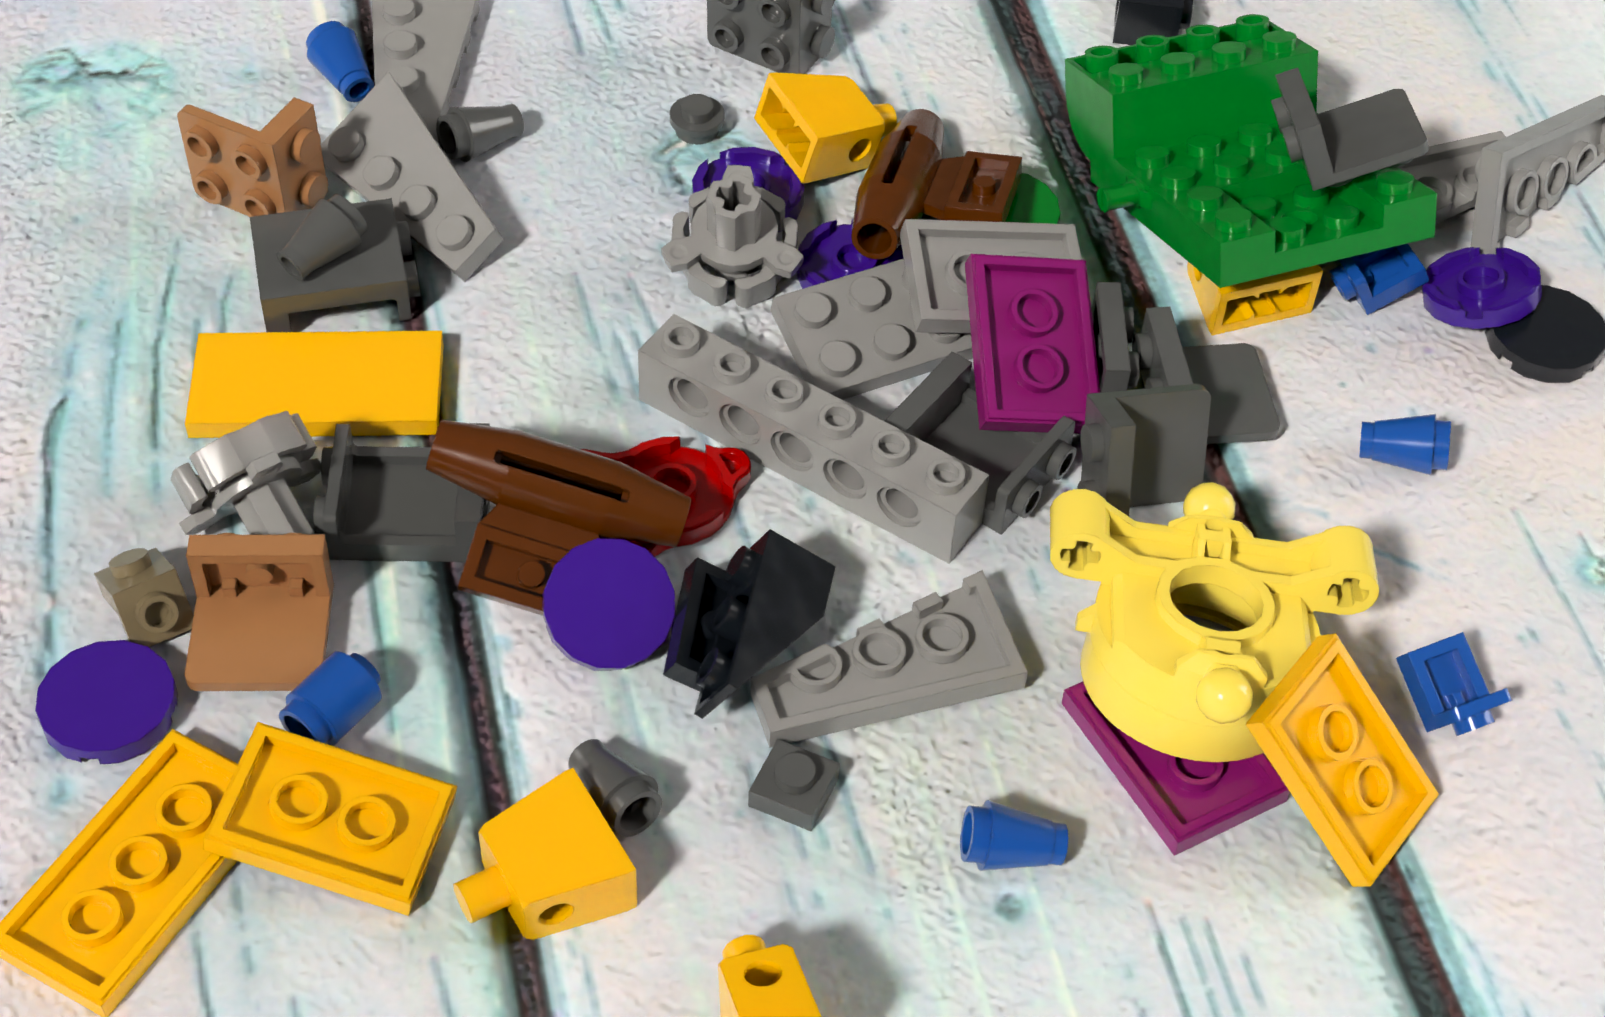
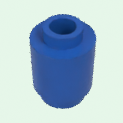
[279,651,382,746]

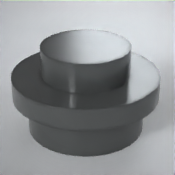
[669,94,725,145]

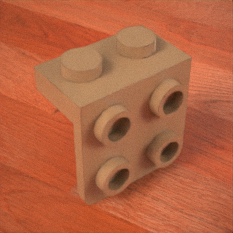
[177,97,329,217]
[185,533,334,691]

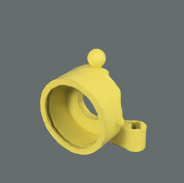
[1050,482,1379,762]

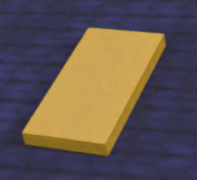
[185,331,444,438]
[0,729,238,1017]

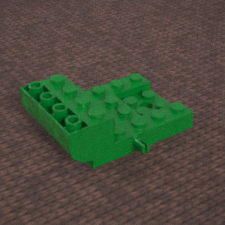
[1065,14,1437,288]

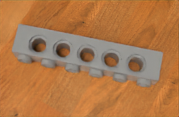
[638,314,989,564]

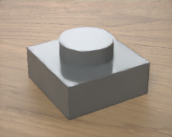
[748,739,840,831]

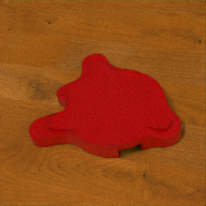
[581,436,751,557]

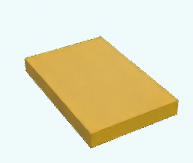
[1245,633,1439,887]
[203,722,457,916]

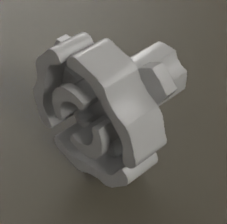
[661,165,804,308]
[170,411,321,535]

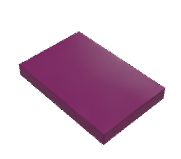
[965,254,1100,434]
[1062,681,1290,856]

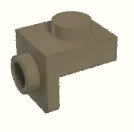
[94,548,194,647]

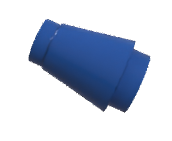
[306,21,374,102]
[1359,414,1451,475]
[960,800,1068,871]

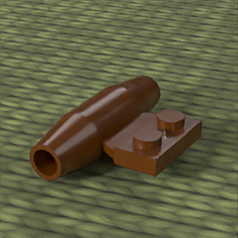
[851,109,1022,260]
[426,420,692,616]

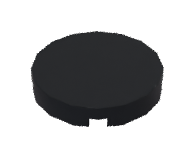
[1485,285,1605,383]

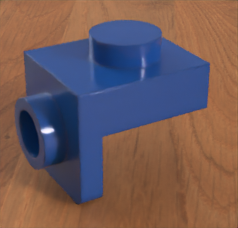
[1329,243,1429,315]
[1396,632,1512,736]

